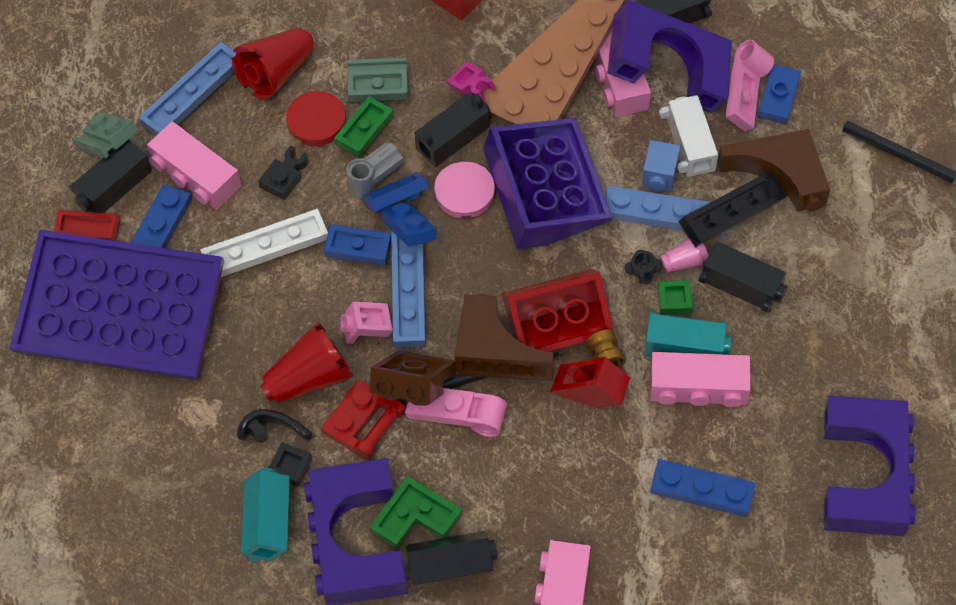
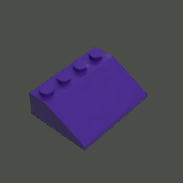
[483,118,613,249]

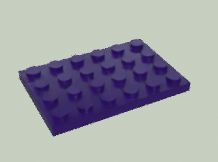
[10,230,224,381]

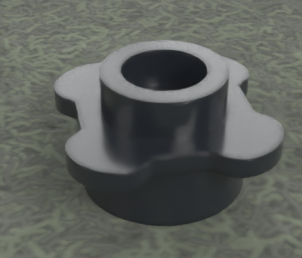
[625,250,662,284]

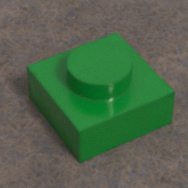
[658,280,693,315]

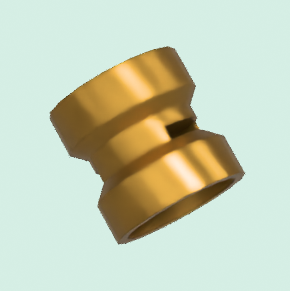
[585,330,626,368]

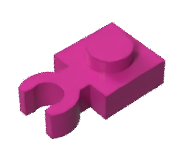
[446,61,496,101]

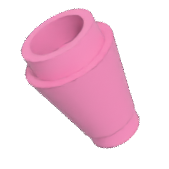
[660,238,709,273]

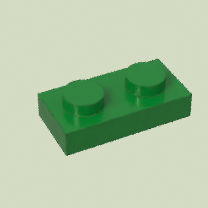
[334,96,394,158]

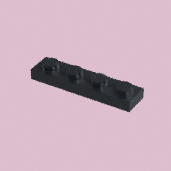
[678,171,787,248]

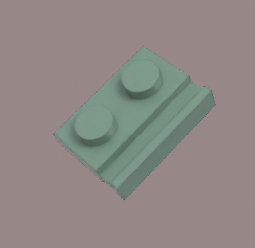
[347,57,408,102]
[72,112,138,158]

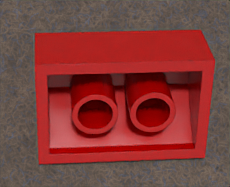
[502,269,614,351]

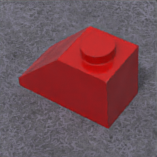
[550,357,630,408]

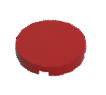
[286,91,346,146]

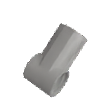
[346,143,404,199]

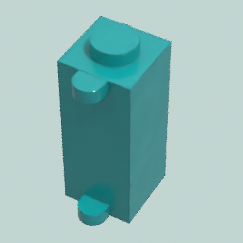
[644,312,731,357]
[241,468,290,562]

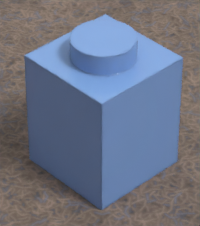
[642,140,680,192]

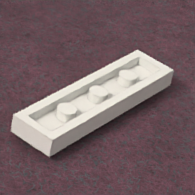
[200,209,328,277]

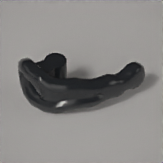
[237,409,313,443]

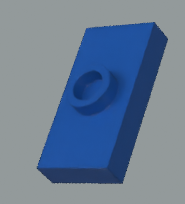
[757,64,801,124]

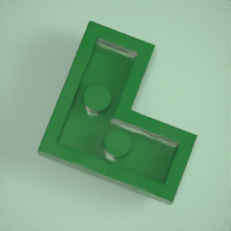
[369,476,463,549]

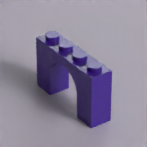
[607,0,732,113]
[824,396,916,536]
[304,458,407,605]

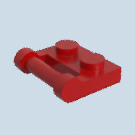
[321,379,406,460]

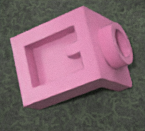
[340,302,393,344]

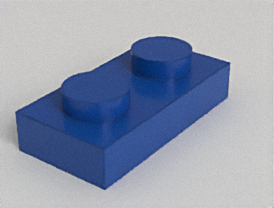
[362,172,429,213]
[381,203,437,247]
[324,224,391,266]

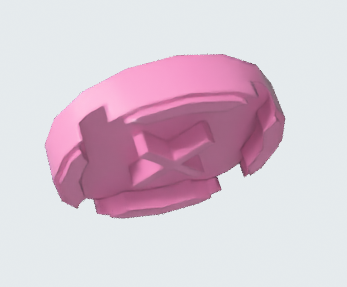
[434,161,495,218]

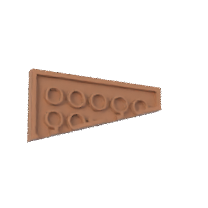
[482,0,627,125]

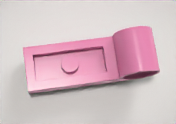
[726,40,774,132]
[405,388,507,437]

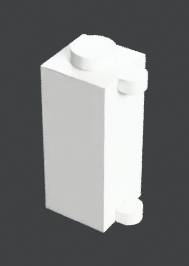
[659,95,718,177]

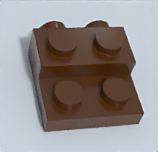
[370,350,456,406]

